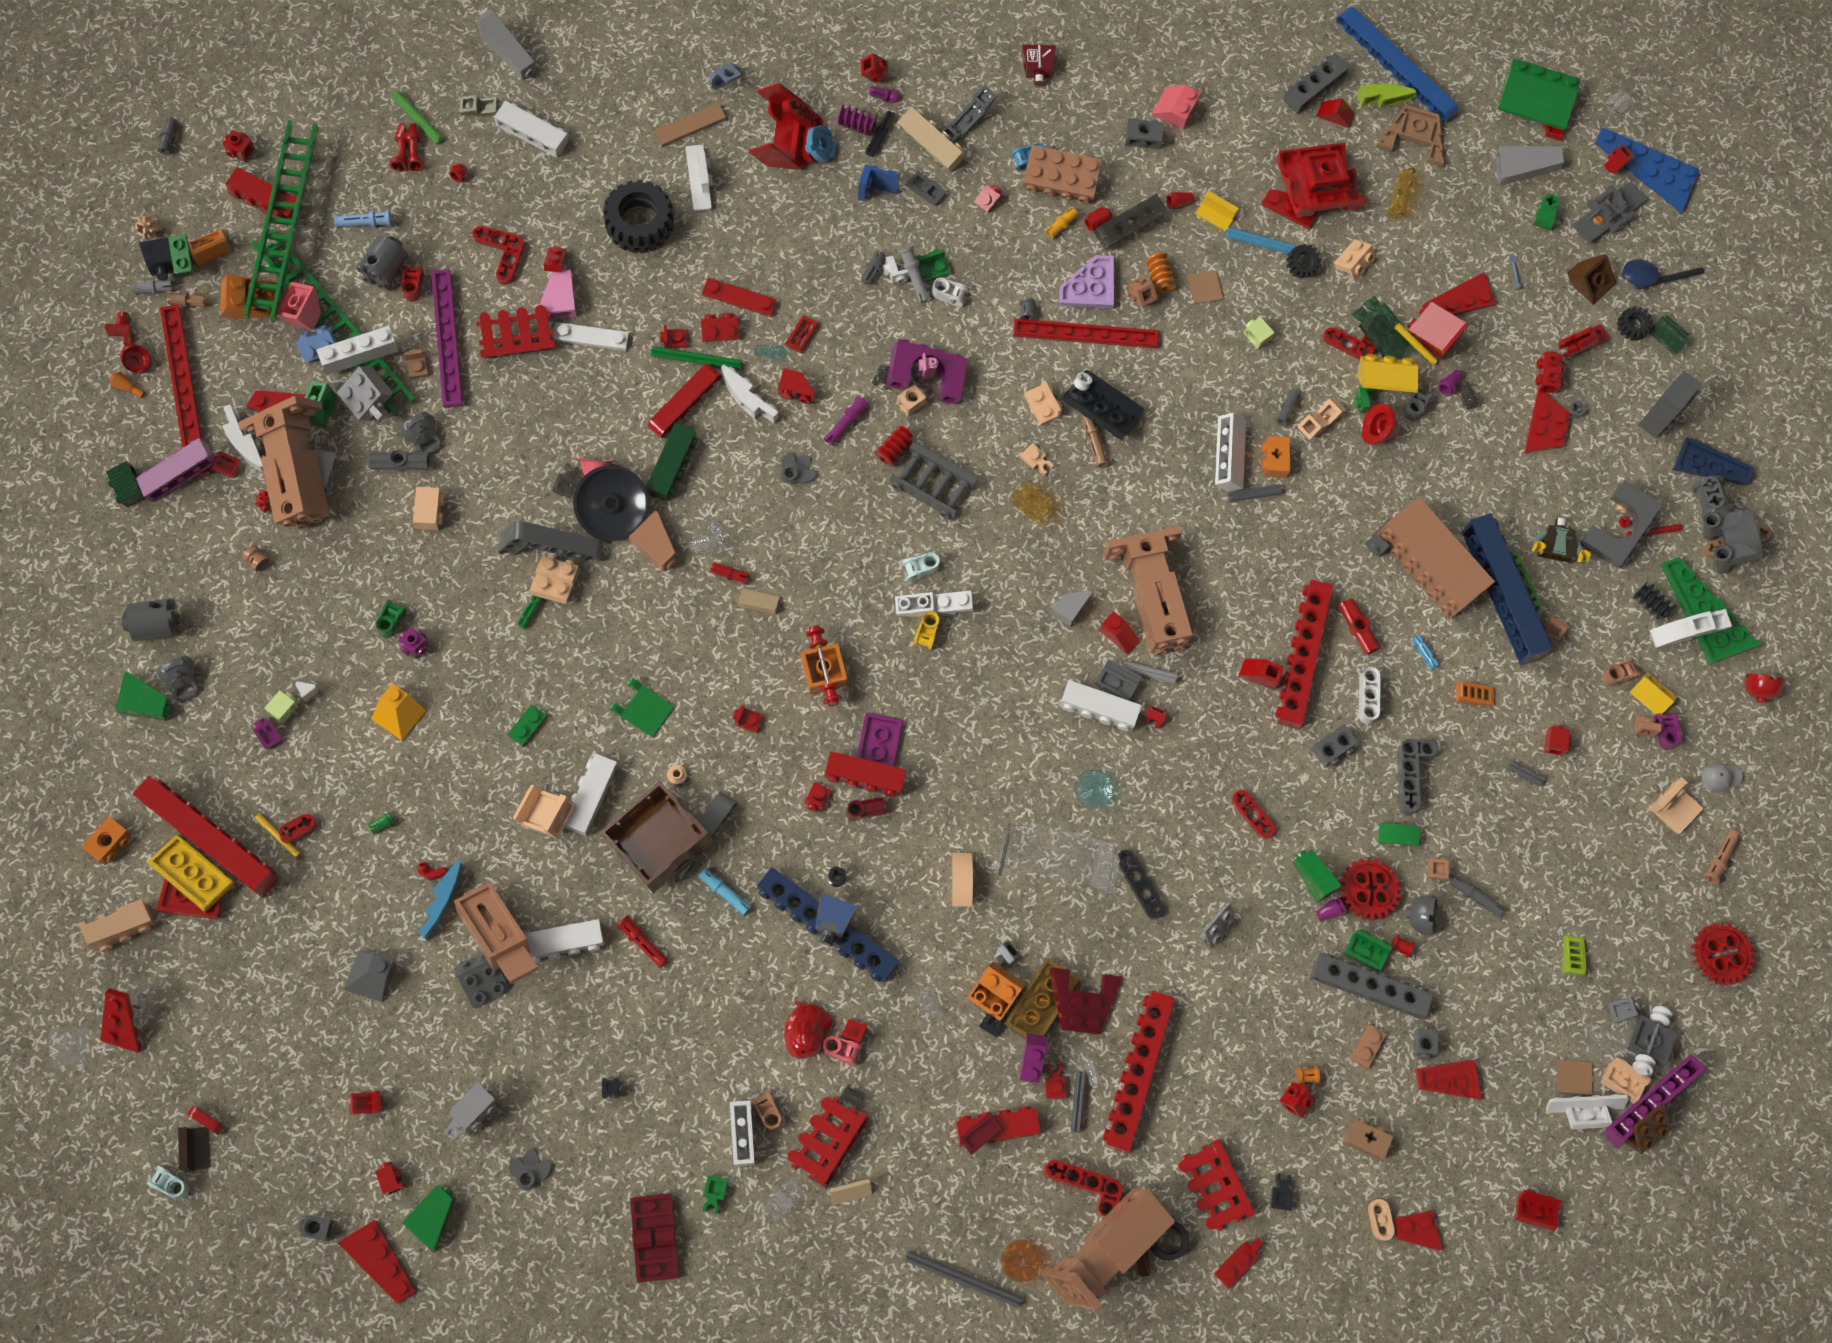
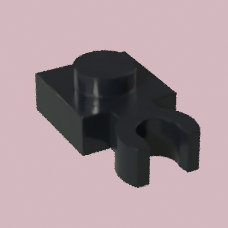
[1270,1173,1293,1211]

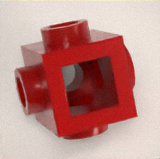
[860,53,889,83]
[222,130,255,162]
[1279,1082,1316,1118]

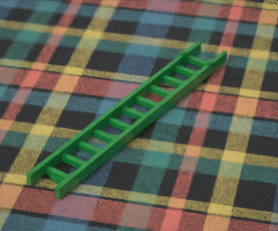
[244,120,319,323]

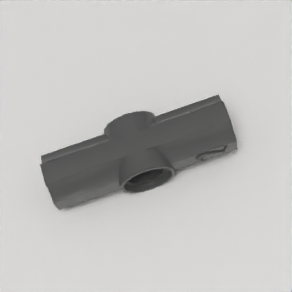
[369,449,429,472]

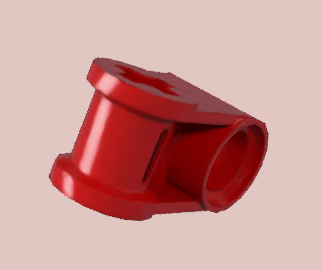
[401,266,424,302]

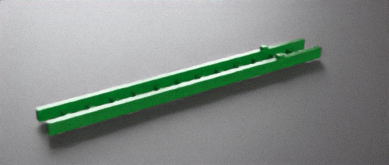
[251,229,416,416]

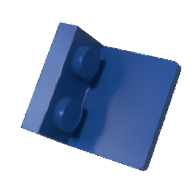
[858,164,900,202]

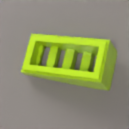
[1563,935,1586,977]

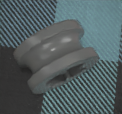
[1568,401,1586,419]

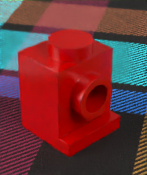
[1604,143,1634,174]
[375,1161,406,1196]

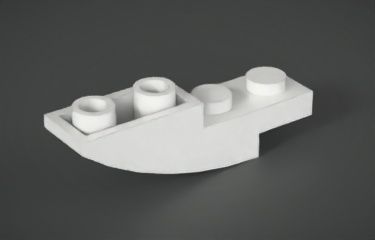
[721,365,778,424]
[223,404,265,474]
[895,590,974,617]
[1650,609,1732,648]

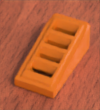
[1456,682,1494,706]

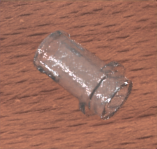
[1082,1058,1102,1085]

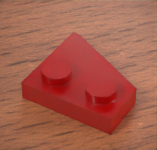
[1392,1210,1443,1251]

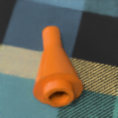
[109,371,145,398]

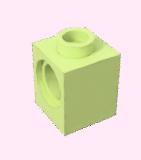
[1244,317,1275,349]
[264,690,298,724]

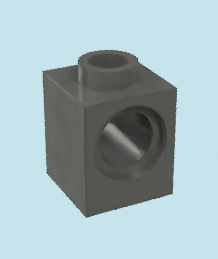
[1413,1029,1438,1060]
[299,1215,334,1242]

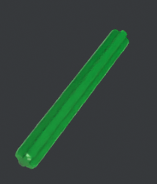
[651,346,742,370]

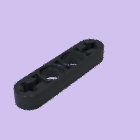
[1116,850,1164,920]

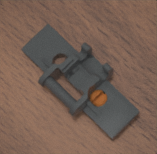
[1572,182,1647,244]

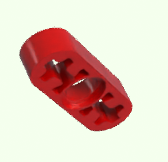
[1232,790,1275,839]

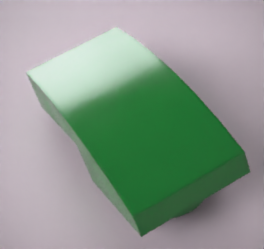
[1378,823,1420,846]

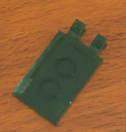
[1351,295,1415,360]

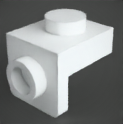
[883,256,910,284]

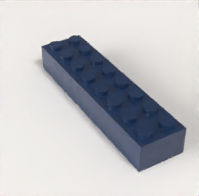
[1461,513,1552,666]

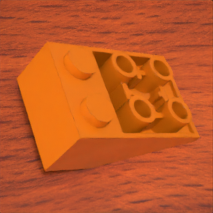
[220,274,282,319]

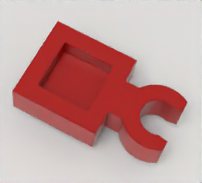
[1045,1063,1066,1099]

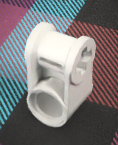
[932,278,968,307]

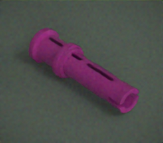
[824,396,870,446]

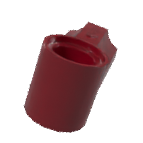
[846,797,886,821]

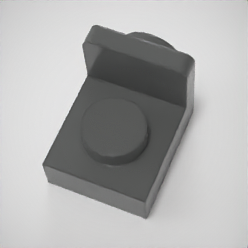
[1608,996,1642,1023]

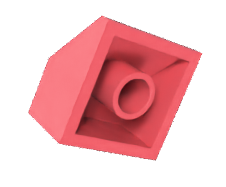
[1151,85,1201,130]
[277,282,321,330]

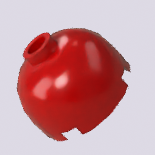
[1744,673,1785,703]

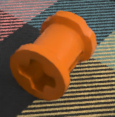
[1296,1066,1320,1085]

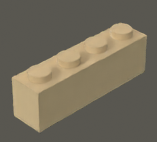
[897,107,965,172]

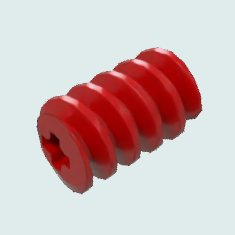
[875,425,913,467]

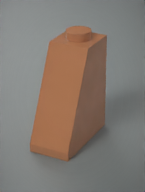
[629,511,676,572]

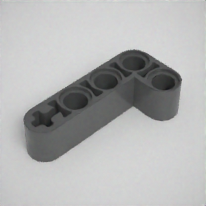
[1397,739,1438,816]

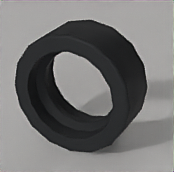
[1150,1221,1189,1261]

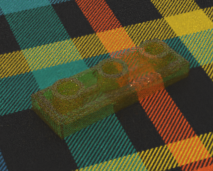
[1386,167,1416,219]

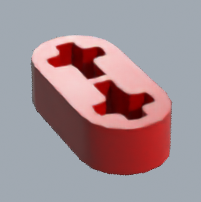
[279,814,315,844]
[187,1105,225,1135]

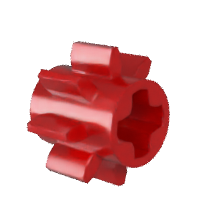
[255,489,272,513]

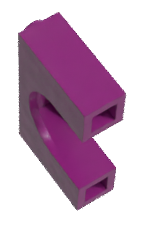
[886,339,968,405]

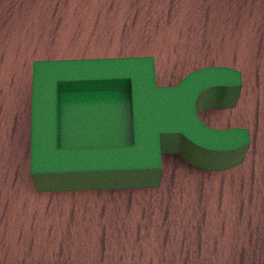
[703,1175,728,1214]

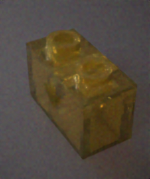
[1010,481,1054,525]

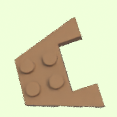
[1376,105,1444,167]

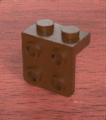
[1626,1104,1671,1154]

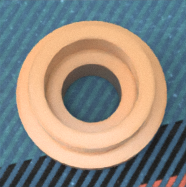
[667,765,687,785]

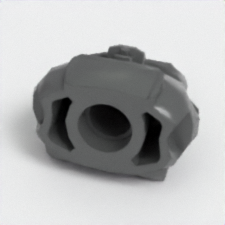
[400,411,442,456]
[157,655,199,702]

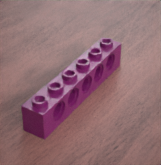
[1603,1054,1706,1150]

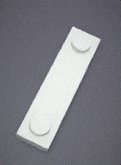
[552,322,629,351]

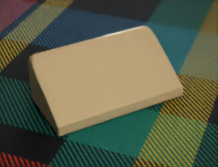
[738,588,780,614]
[829,1179,872,1205]

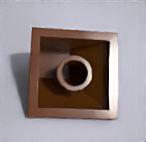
[1567,254,1617,305]

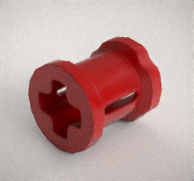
[1390,934,1415,958]

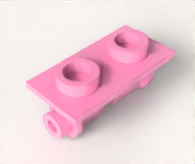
[917,353,938,383]

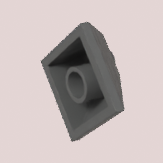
[344,951,397,1002]

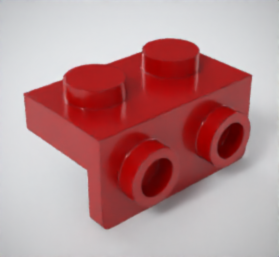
[701,313,739,342]
[1515,1189,1562,1231]

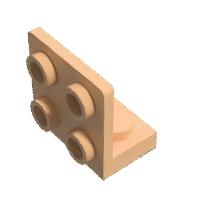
[1649,777,1703,834]

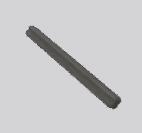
[905,1251,1022,1307]

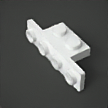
[685,145,712,212]
[1546,1094,1629,1129]

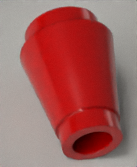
[1166,191,1194,209]

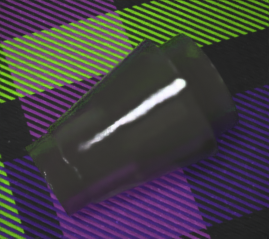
[1459,381,1480,409]

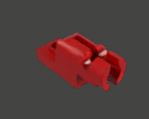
[1558,324,1610,357]

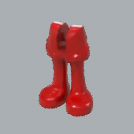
[389,123,424,171]

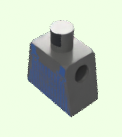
[815,894,857,946]

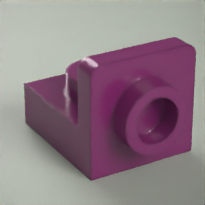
[252,717,283,749]

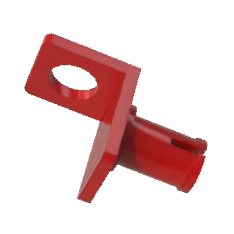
[104,311,134,347]

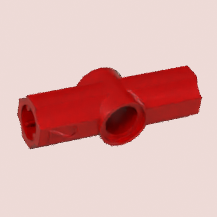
[1338,598,1381,655]

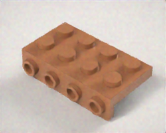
[1023,145,1102,203]

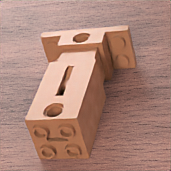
[238,396,329,529]
[1103,526,1193,655]
[1040,1188,1175,1311]

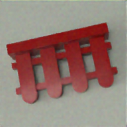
[476,305,556,359]
[787,1097,869,1189]
[1178,1139,1255,1231]

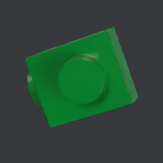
[1354,386,1377,414]

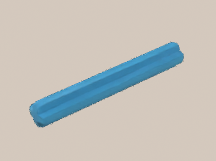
[1225,227,1295,254]

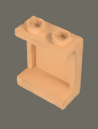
[513,784,576,839]

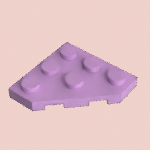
[1059,255,1114,308]

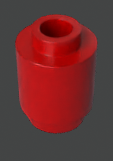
[1084,206,1112,231]

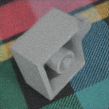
[337,366,392,421]
[445,1082,499,1141]

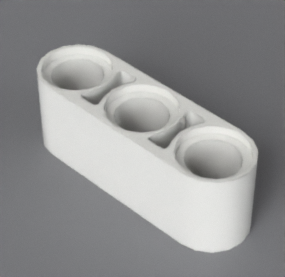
[1359,667,1380,724]

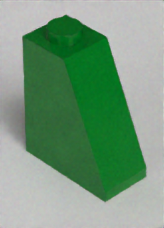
[115,672,173,721]
[1292,850,1341,903]
[402,1184,455,1252]

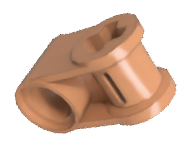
[1602,658,1641,686]
[750,1090,782,1132]

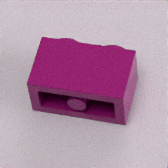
[1020,1033,1047,1083]

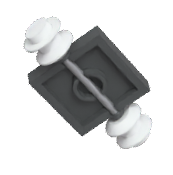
[1626,1006,1677,1075]

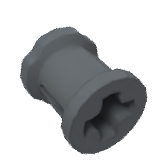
[1019,298,1036,320]

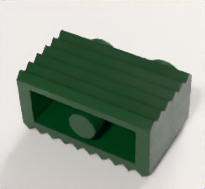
[106,461,145,507]

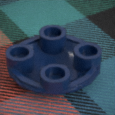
[1622,259,1659,290]

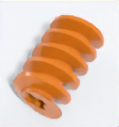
[1146,252,1176,294]

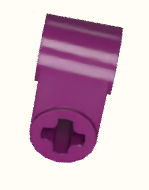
[1654,713,1681,750]

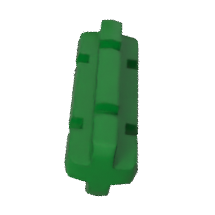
[517,595,543,629]

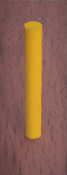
[1394,323,1438,365]
[254,813,301,859]

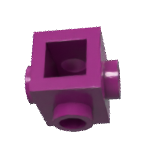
[398,627,429,659]

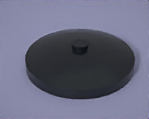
[573,465,650,541]

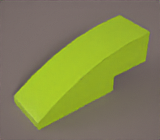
[1356,84,1416,108]

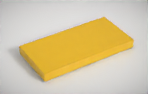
[147,834,235,912]

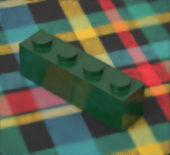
[646,423,698,501]

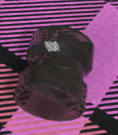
[872,364,889,390]

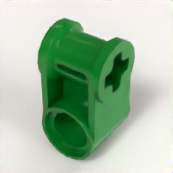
[1533,193,1559,230]
[376,599,407,638]

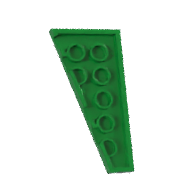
[1660,557,1762,665]

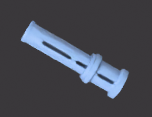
[334,210,392,228]

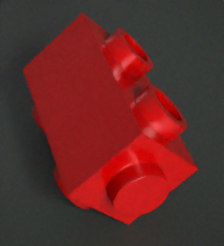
[1535,351,1565,394]

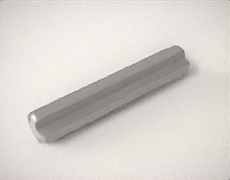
[1122,661,1178,684]

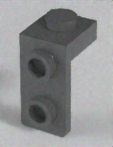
[1364,519,1390,557]

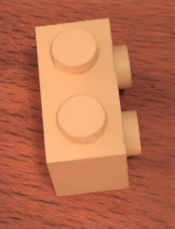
[413,487,445,530]

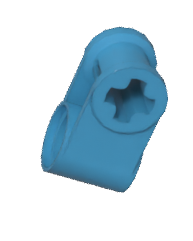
[1011,143,1046,171]

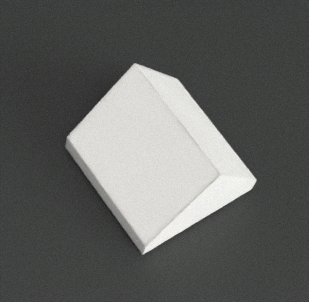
[295,681,319,702]

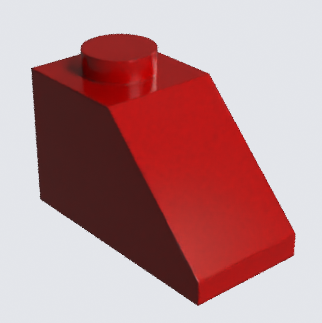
[1099,611,1140,655]

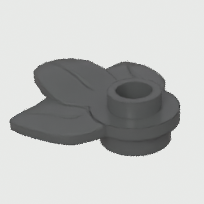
[781,452,816,484]
[509,1148,551,1191]

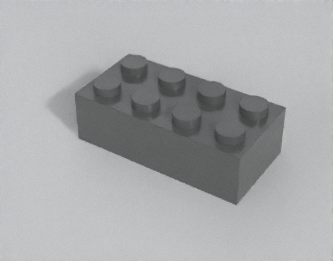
[1638,371,1702,438]

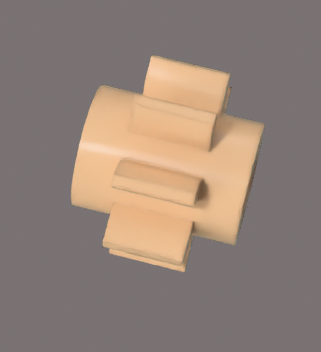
[135,215,159,239]

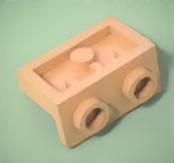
[1024,380,1062,426]

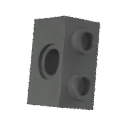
[1125,118,1163,149]

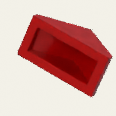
[1316,98,1355,128]

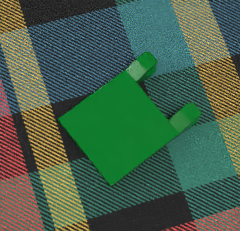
[610,677,674,737]

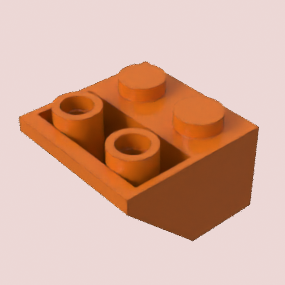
[967,962,1025,1021]

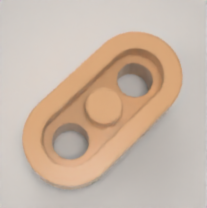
[1368,1199,1395,1241]

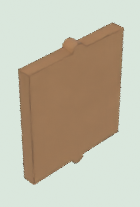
[1187,271,1223,304]
[1555,1059,1594,1095]

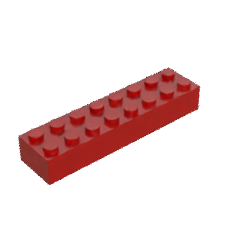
[132,776,278,898]

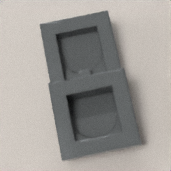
[905,171,946,205]

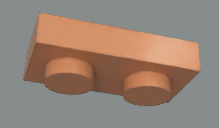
[1350,1024,1386,1069]

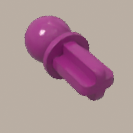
[869,86,901,103]

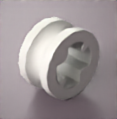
[1074,372,1092,391]

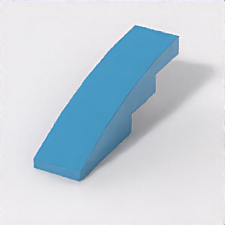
[418,860,463,940]

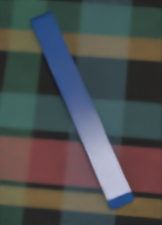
[1336,7,1459,123]

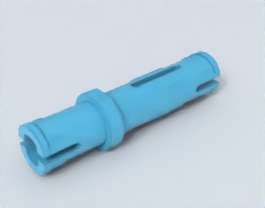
[698,868,751,916]

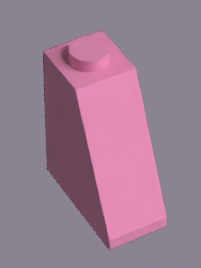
[540,269,576,320]

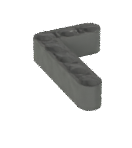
[498,521,603,562]

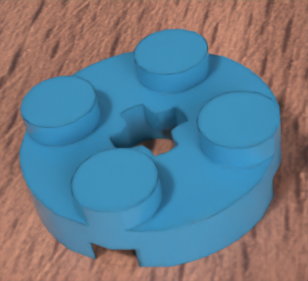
[805,125,836,163]

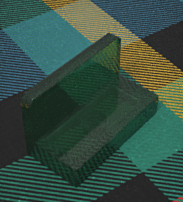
[1649,314,1693,355]

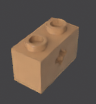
[1343,1118,1393,1160]

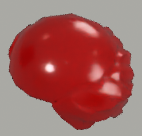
[120,344,151,373]

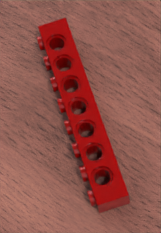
[1275,579,1333,729]
[1102,990,1175,1154]

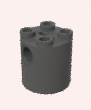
[356,235,409,290]
[122,598,180,642]

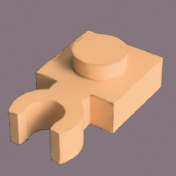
[1020,443,1053,475]

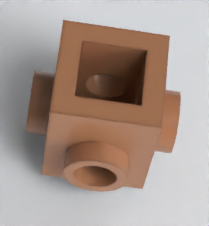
[1128,278,1157,307]

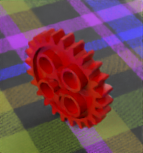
[1338,857,1402,921]
[1690,922,1756,986]

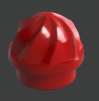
[449,163,468,182]

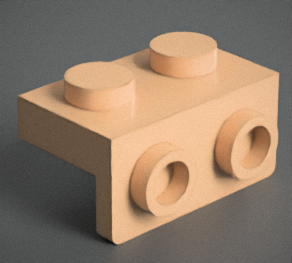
[1334,239,1375,281]
[1600,1058,1652,1104]

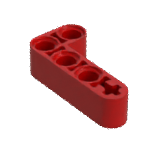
[1043,1160,1122,1218]

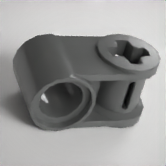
[1404,385,1433,421]

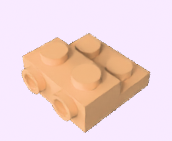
[529,555,579,604]

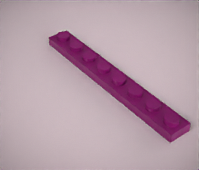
[431,269,463,408]

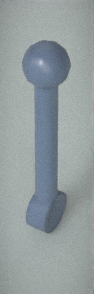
[1510,256,1522,290]

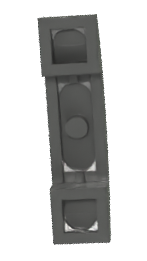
[940,84,997,144]

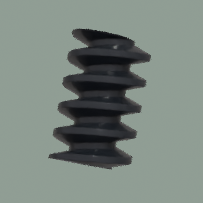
[1633,581,1677,620]

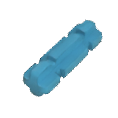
[1412,635,1439,670]

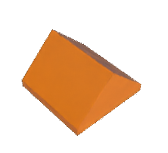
[189,229,232,266]

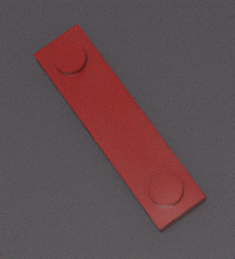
[702,278,777,317]

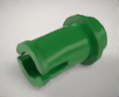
[368,813,395,835]

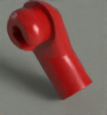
[418,862,447,881]

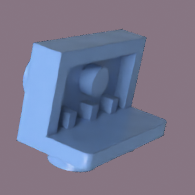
[295,325,337,363]

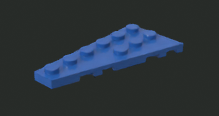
[1595,127,1700,214]

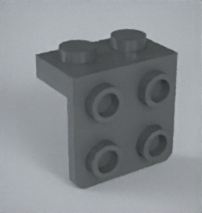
[454,952,510,1008]

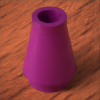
[1438,370,1463,395]
[1315,898,1346,922]

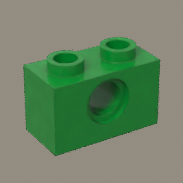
[305,382,338,427]

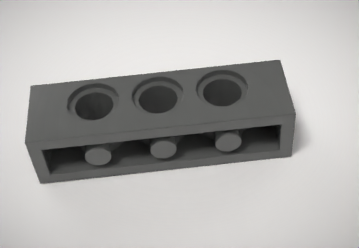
[1283,53,1350,114]

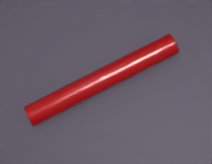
[1626,524,1681,537]

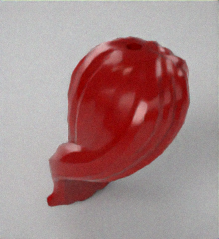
[784,1001,833,1060]

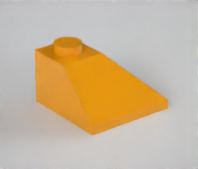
[371,683,427,741]

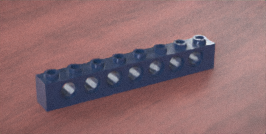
[757,867,899,983]

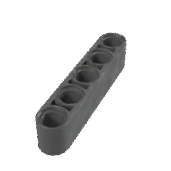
[675,791,737,880]

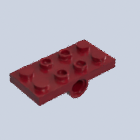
[630,1193,679,1283]

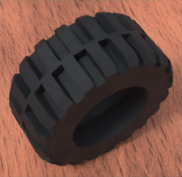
[603,180,674,253]

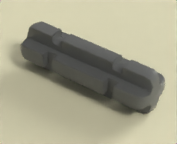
[1508,761,1545,786]

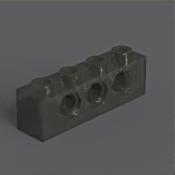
[1094,193,1168,250]

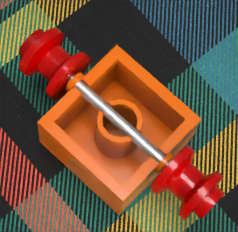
[800,625,847,707]

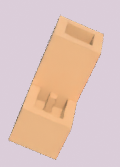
[1297,397,1346,440]
[952,853,973,906]

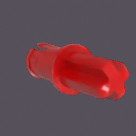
[710,562,749,584]

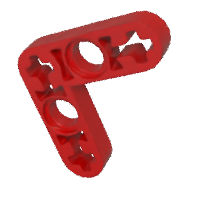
[782,97,824,164]
[472,226,525,285]
[1323,315,1388,360]

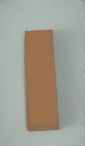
[654,103,726,147]

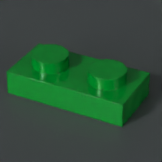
[507,704,547,747]

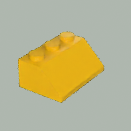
[1357,354,1418,393]

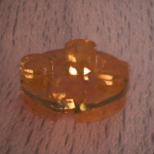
[1001,1240,1043,1283]

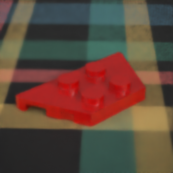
[1524,389,1571,454]

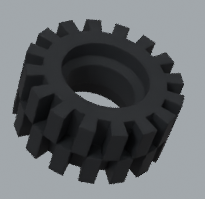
[1286,244,1322,278]
[1617,306,1653,341]

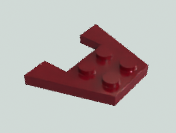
[1049,968,1123,1034]

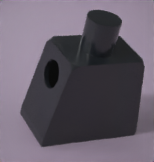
[139,237,174,281]

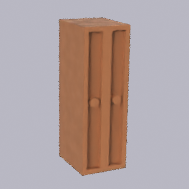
[1377,497,1495,618]

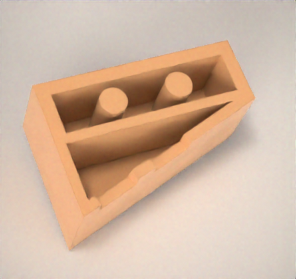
[78,900,155,952]

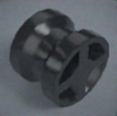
[602,1077,620,1099]

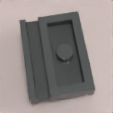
[1095,659,1142,701]

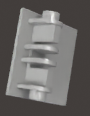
[1199,902,1235,948]

